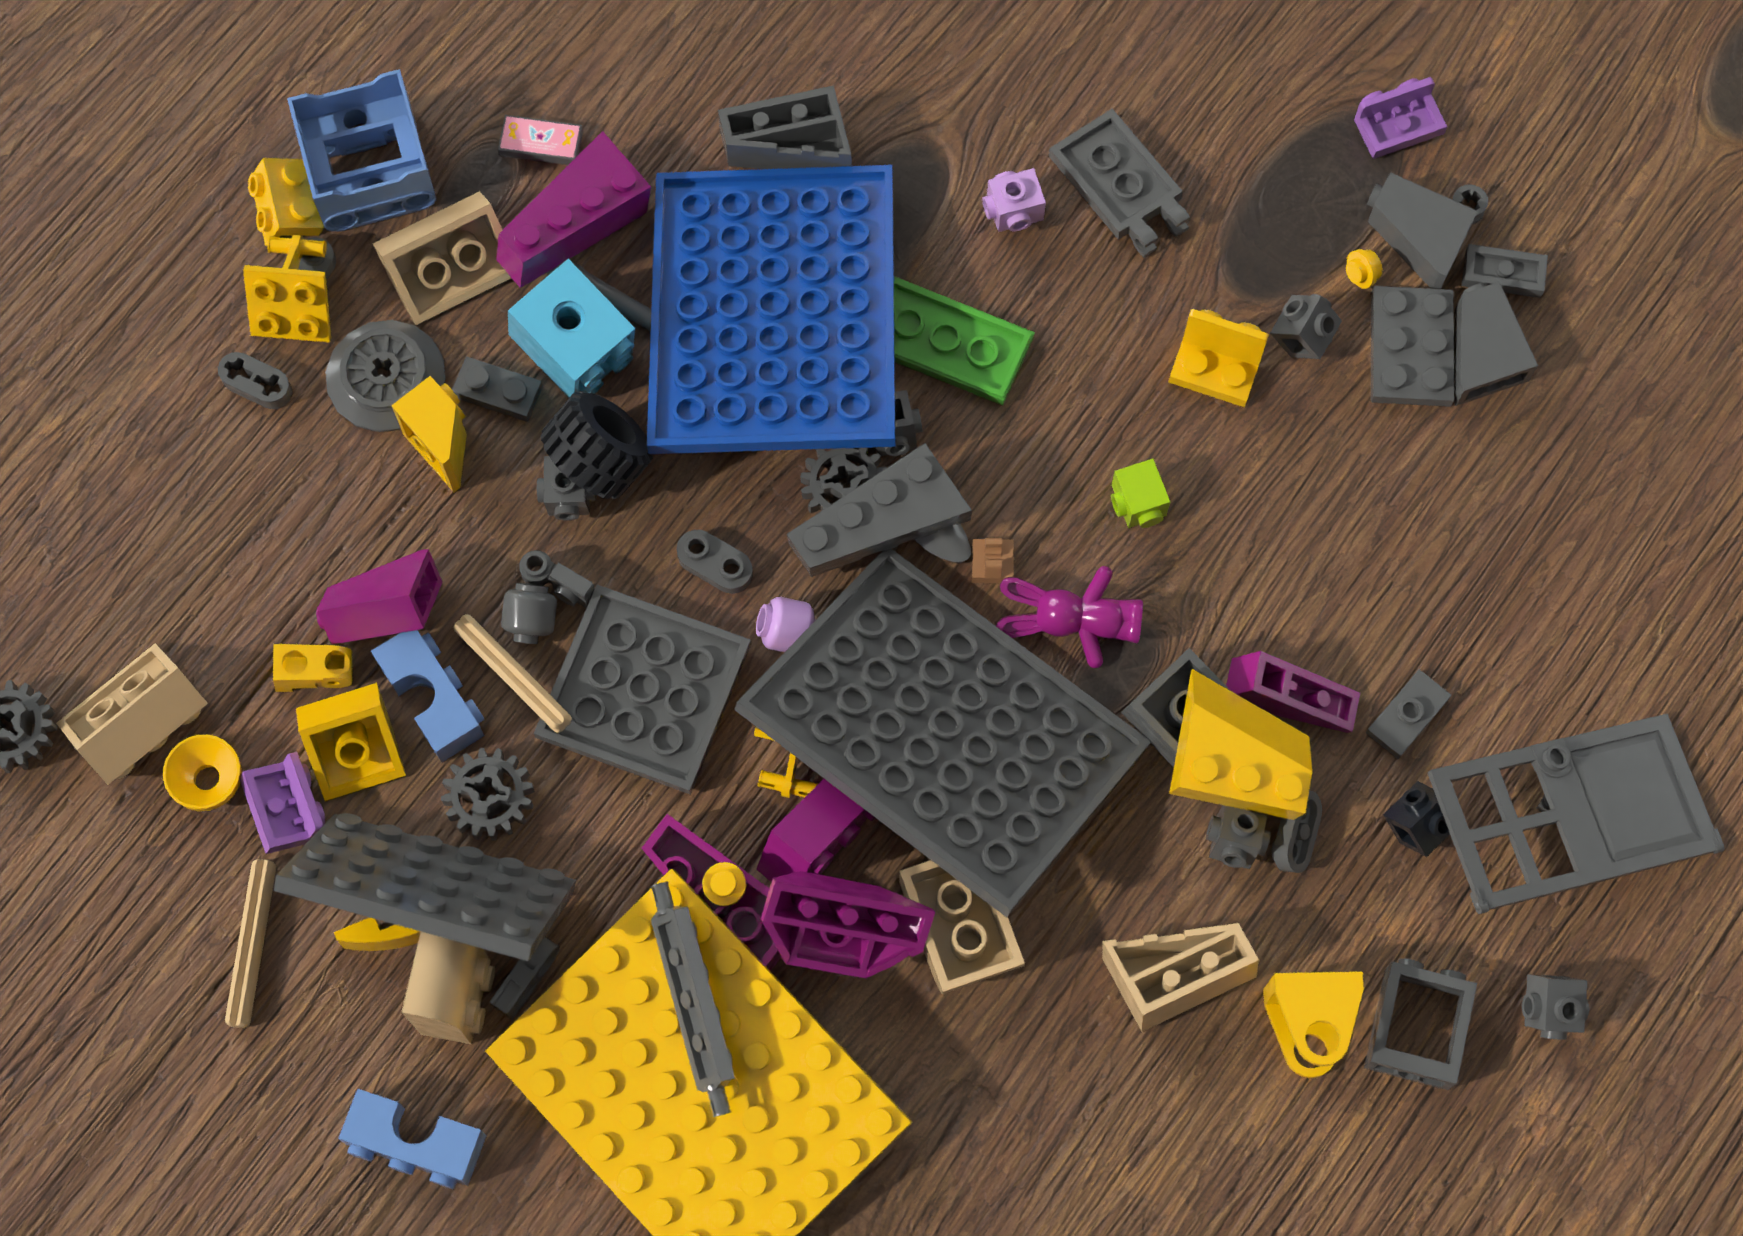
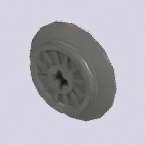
[326,320,446,432]

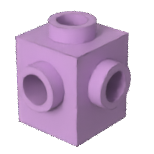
[982,168,1046,232]

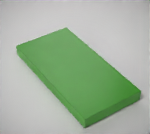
[894,276,1035,405]

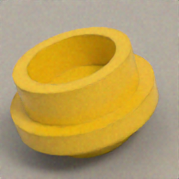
[1346,249,1383,289]
[702,862,746,906]

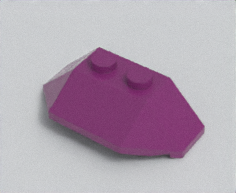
[761,871,935,978]

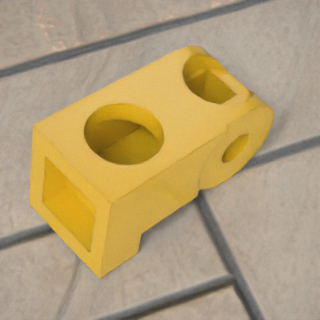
[273,644,352,692]

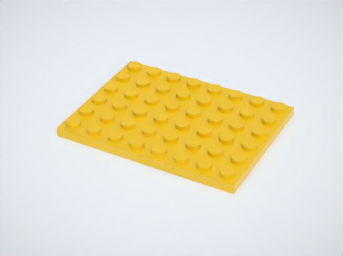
[485,869,913,1236]

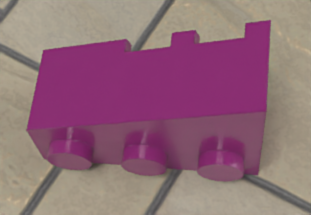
[756,779,875,882]

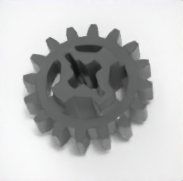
[800,448,887,513]
[0,680,57,773]
[441,748,535,841]

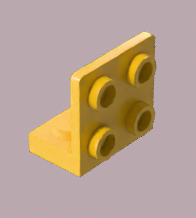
[1168,309,1269,408]

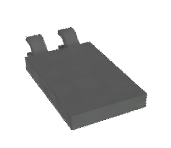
[1049,109,1190,258]

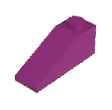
[1226,651,1360,733]

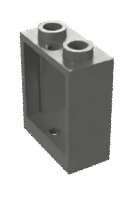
[1364,958,1477,1090]

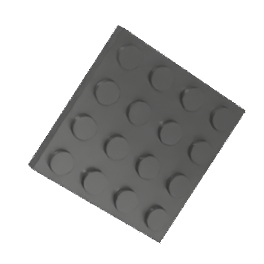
[534,584,751,795]

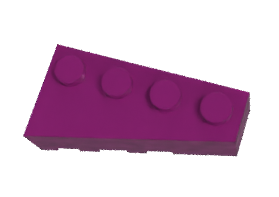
[496,131,651,288]
[641,814,781,971]

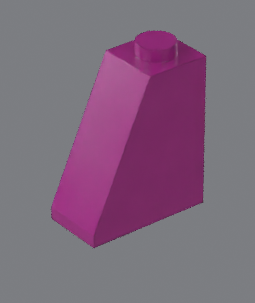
[316,549,443,645]

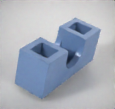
[371,630,485,763]
[338,1089,486,1189]

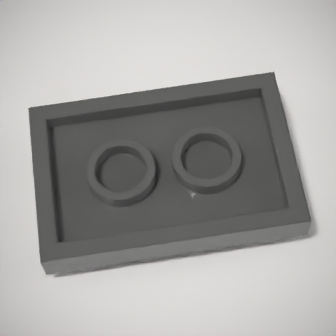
[1371,286,1454,407]

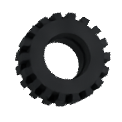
[541,391,653,499]

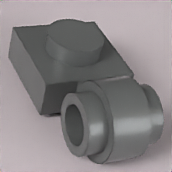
[519,550,595,608]

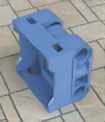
[287,69,436,231]

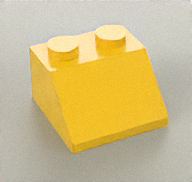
[391,376,467,492]
[296,683,406,801]

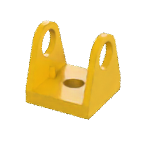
[1263,972,1364,1078]

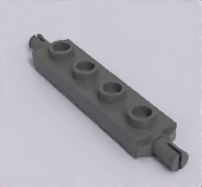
[650,881,735,1117]

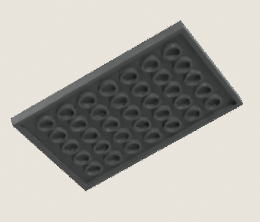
[735,549,1152,918]

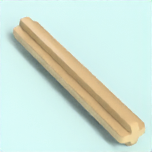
[453,614,572,733]
[225,859,276,1028]

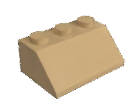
[373,191,511,325]
[56,643,208,785]

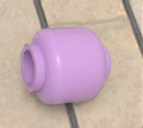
[756,597,816,652]

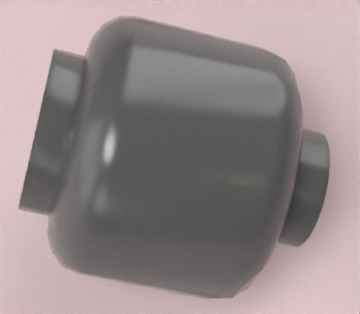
[501,583,557,644]

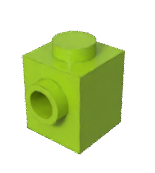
[1111,458,1170,528]

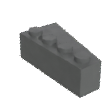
[787,443,972,577]

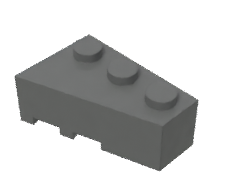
[718,85,852,169]

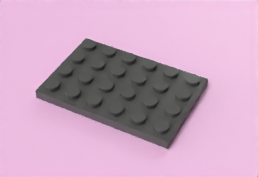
[274,813,576,961]

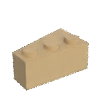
[1102,923,1259,1032]

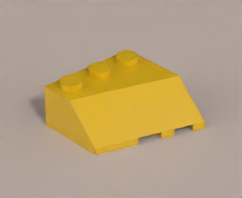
[1169,669,1313,820]

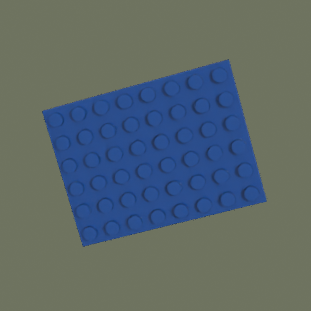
[647,165,896,454]

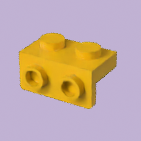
[248,158,324,246]

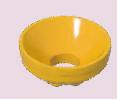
[163,734,242,811]

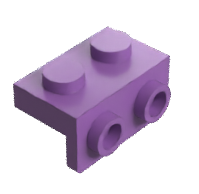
[1354,77,1447,159]
[240,752,325,854]

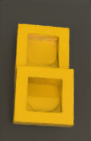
[334,917,421,951]

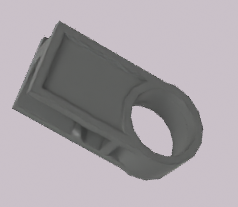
[490,936,560,1020]

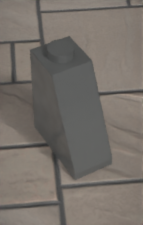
[1367,172,1478,289]
[1454,282,1538,406]

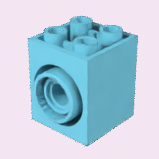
[508,258,635,398]

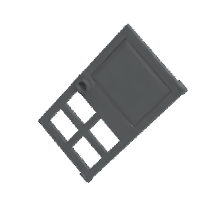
[1427,714,1724,914]

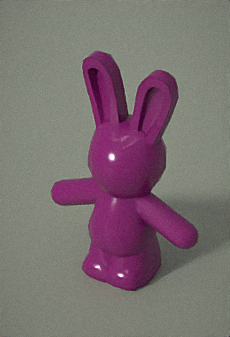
[996,566,1143,668]

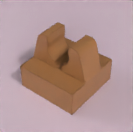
[972,538,1014,583]

